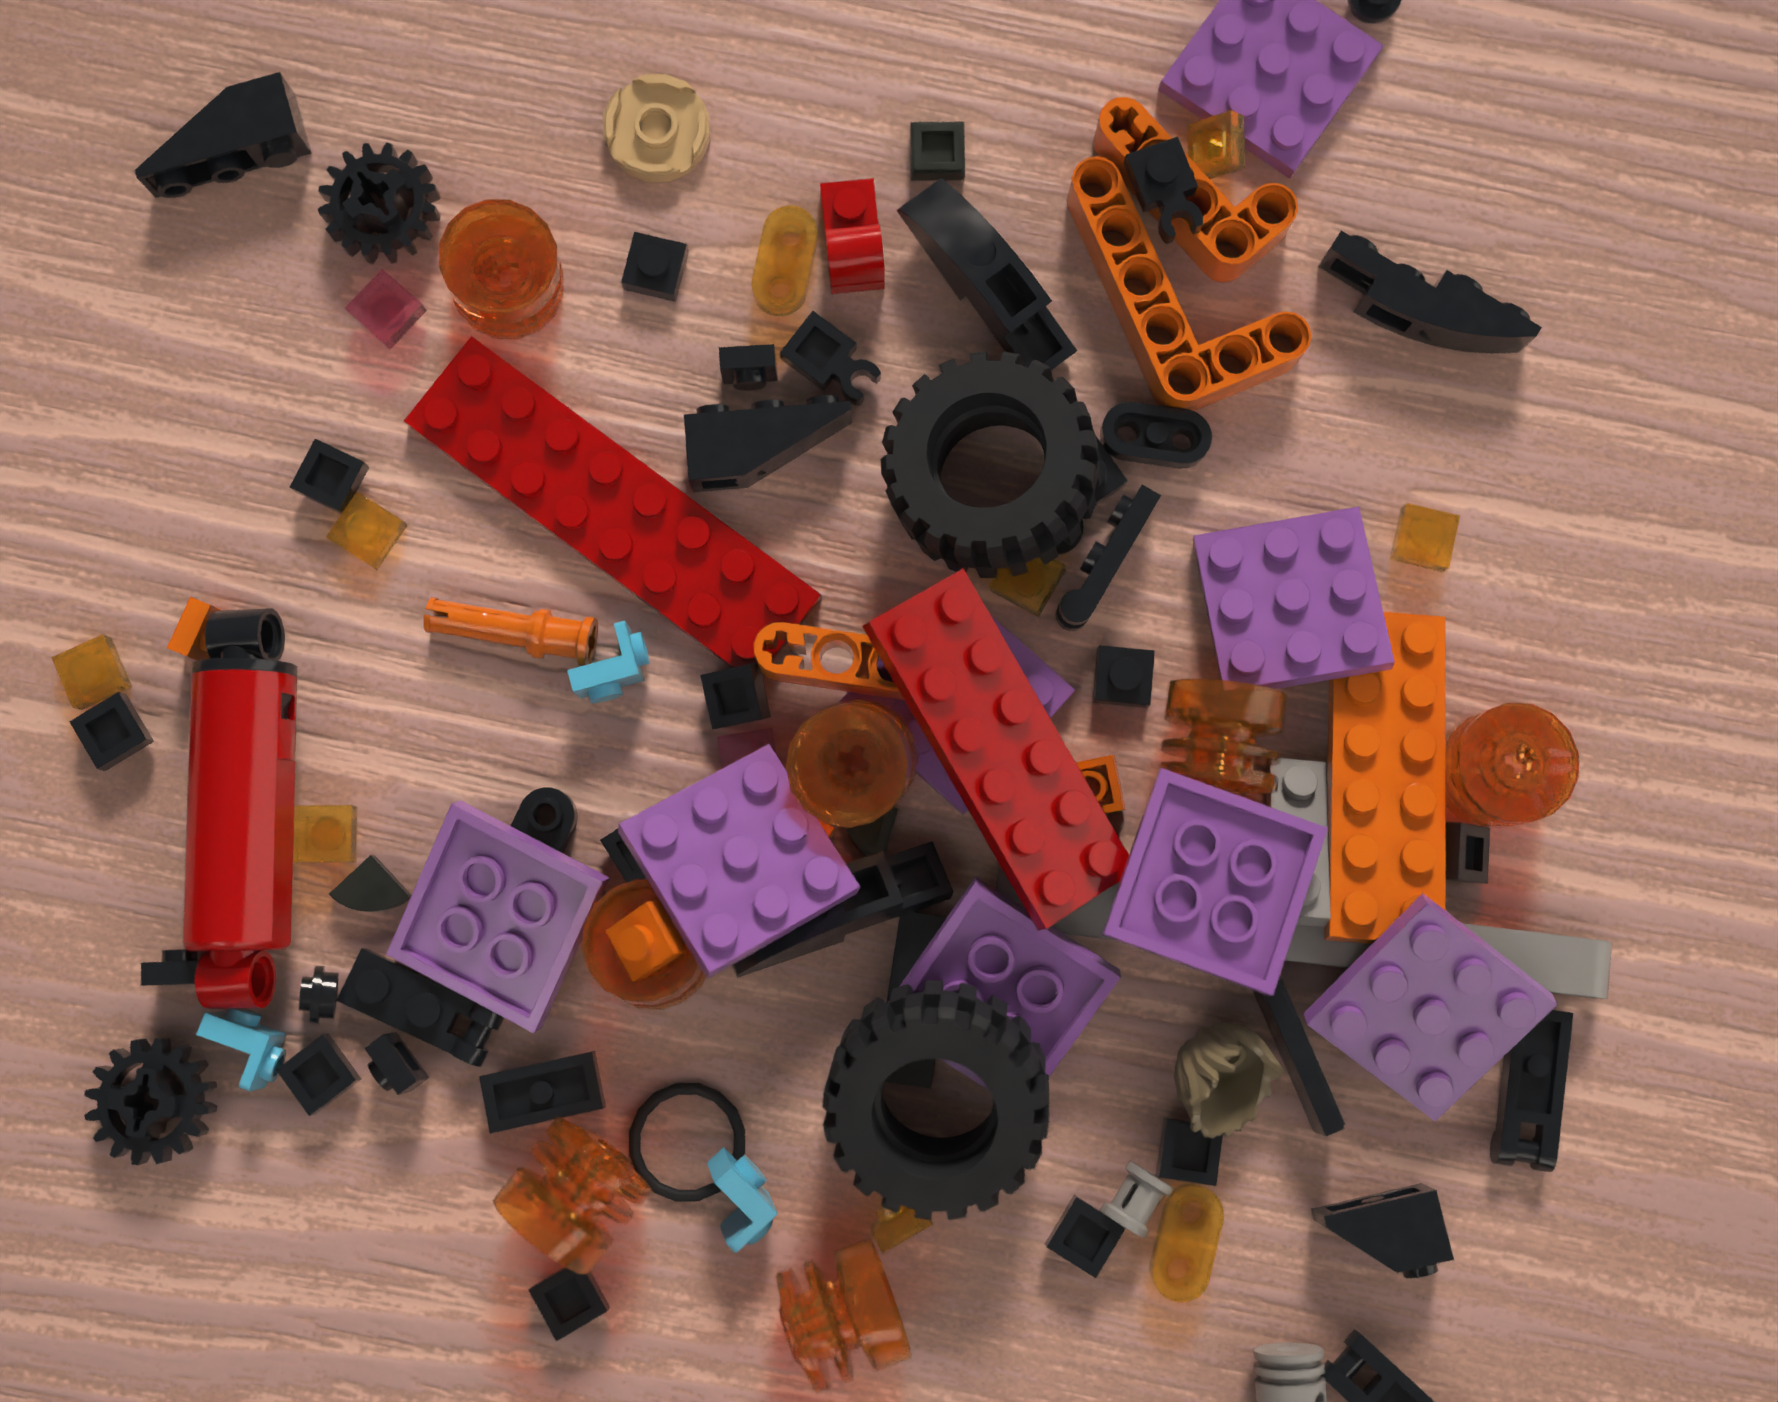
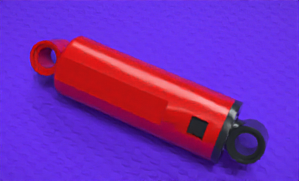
[183,608,298,1009]

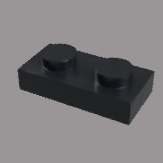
[479,1051,606,1134]

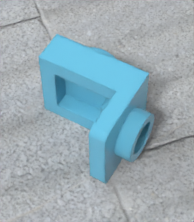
[567,620,650,704]
[196,1009,286,1091]
[707,1147,778,1253]

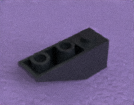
[135,72,312,198]
[684,395,852,493]

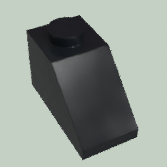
[1311,1183,1454,1278]

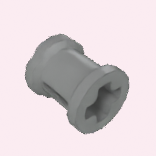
[1100,1160,1174,1239]

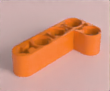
[1093,97,1298,283]
[754,622,904,700]

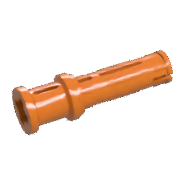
[423,597,598,666]

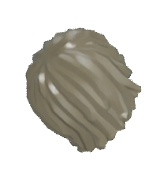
[1174,1023,1285,1139]

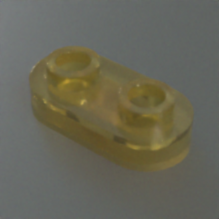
[752,205,818,317]
[1149,1183,1224,1302]

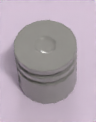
[1253,1343,1327,1402]

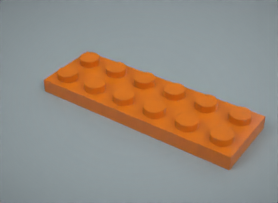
[1324,612,1446,944]

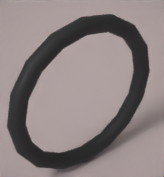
[629,1083,745,1202]

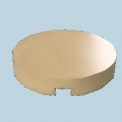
[603,74,710,183]

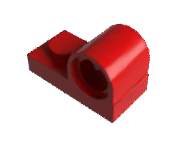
[820,178,885,294]

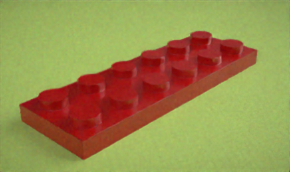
[862,568,1129,930]

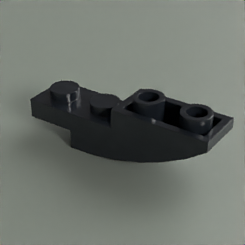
[897,178,1077,370]
[1318,230,1542,354]
[732,841,954,978]

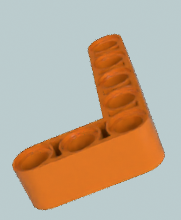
[1067,156,1312,411]

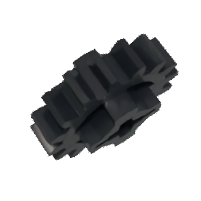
[318,142,441,264]
[84,1037,218,1166]

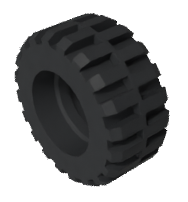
[880,351,1101,578]
[822,980,1049,1220]

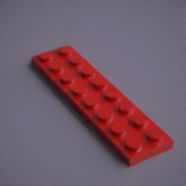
[404,336,822,676]

